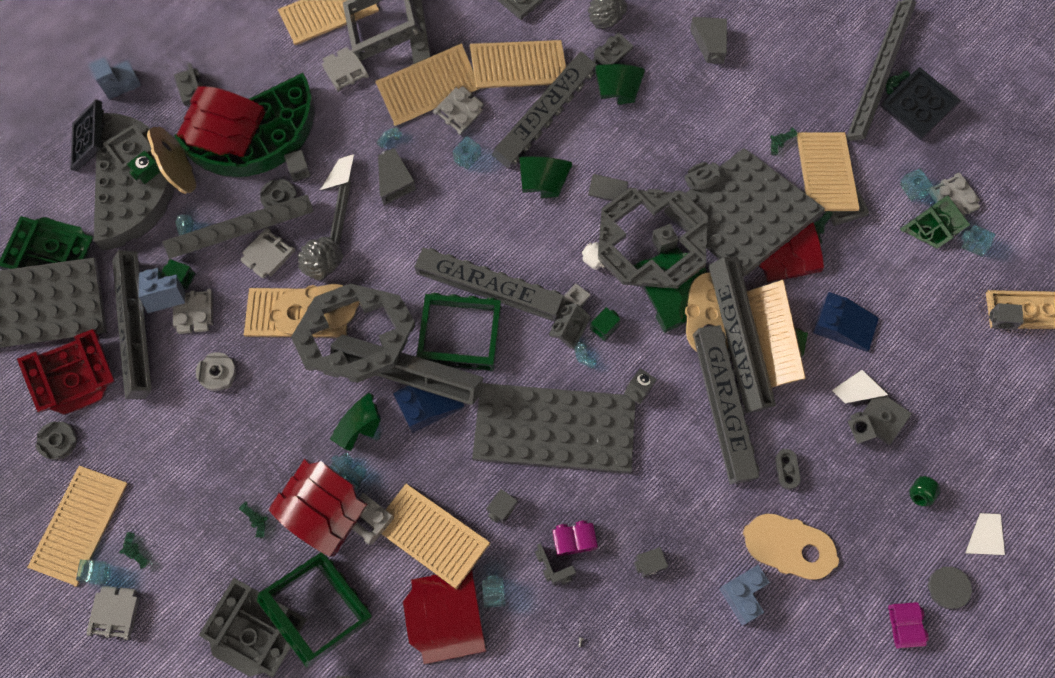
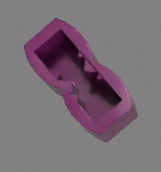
[552,520,598,557]
[888,602,929,649]

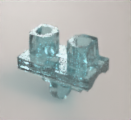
[330,453,366,490]

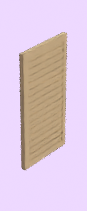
[278,0,379,45]
[470,40,566,89]
[375,44,480,126]
[796,132,860,211]
[747,280,806,388]
[243,288,347,338]
[27,466,128,587]
[382,484,491,590]

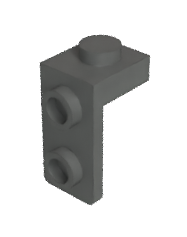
[535,543,576,586]

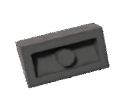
[588,174,628,201]

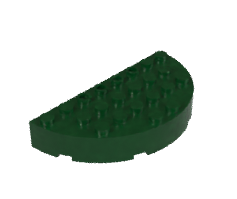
[174,73,315,177]

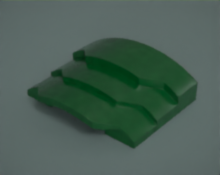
[0,216,94,270]
[633,247,708,333]

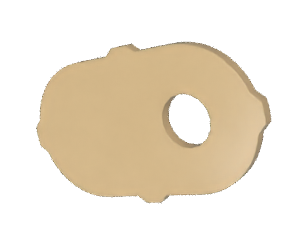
[147,127,196,194]
[685,271,729,352]
[269,284,359,335]
[743,514,839,580]

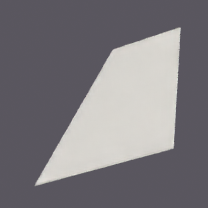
[320,154,354,190]
[832,370,888,403]
[966,513,1005,555]

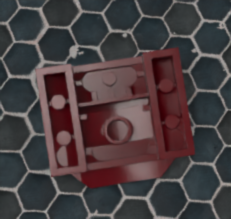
[177,86,265,157]
[758,222,824,283]
[17,329,115,415]
[268,459,368,557]
[403,569,486,664]

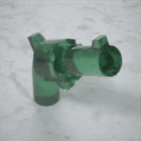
[885,71,910,95]
[770,127,797,155]
[814,211,833,244]
[239,501,269,538]
[119,532,150,570]

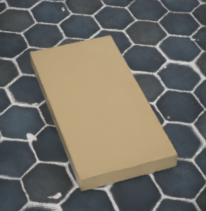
[986,290,1055,329]

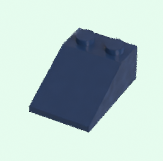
[813,292,879,352]
[393,386,465,433]

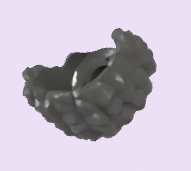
[588,0,628,29]
[298,237,344,280]

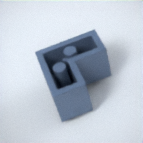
[88,57,142,100]
[139,268,185,313]
[720,565,770,626]

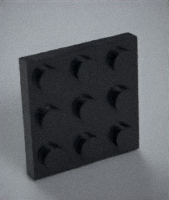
[881,67,961,140]
[70,99,104,172]

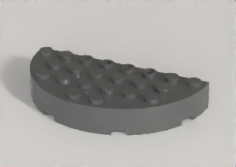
[94,113,175,251]

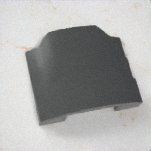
[198,578,308,677]

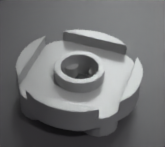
[196,352,236,391]

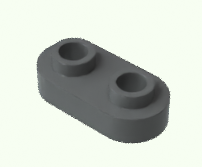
[775,449,800,490]

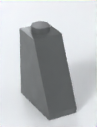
[690,17,727,64]
[378,148,416,205]

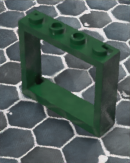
[416,293,502,371]
[257,552,372,668]

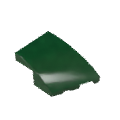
[595,64,645,105]
[519,157,572,198]
[900,195,970,248]
[330,393,381,451]

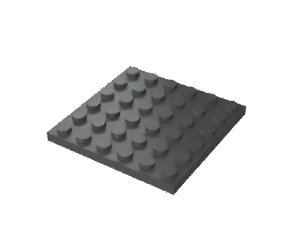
[664,148,825,278]

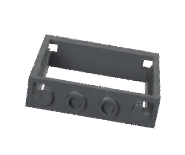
[343,0,422,61]

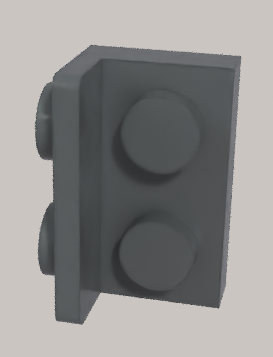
[593,32,633,65]
[174,63,203,106]
[549,304,591,349]

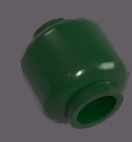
[909,476,940,506]

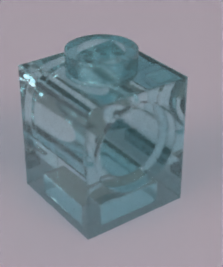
[453,136,481,170]
[900,168,933,201]
[961,225,995,257]
[76,559,112,585]
[482,575,506,608]

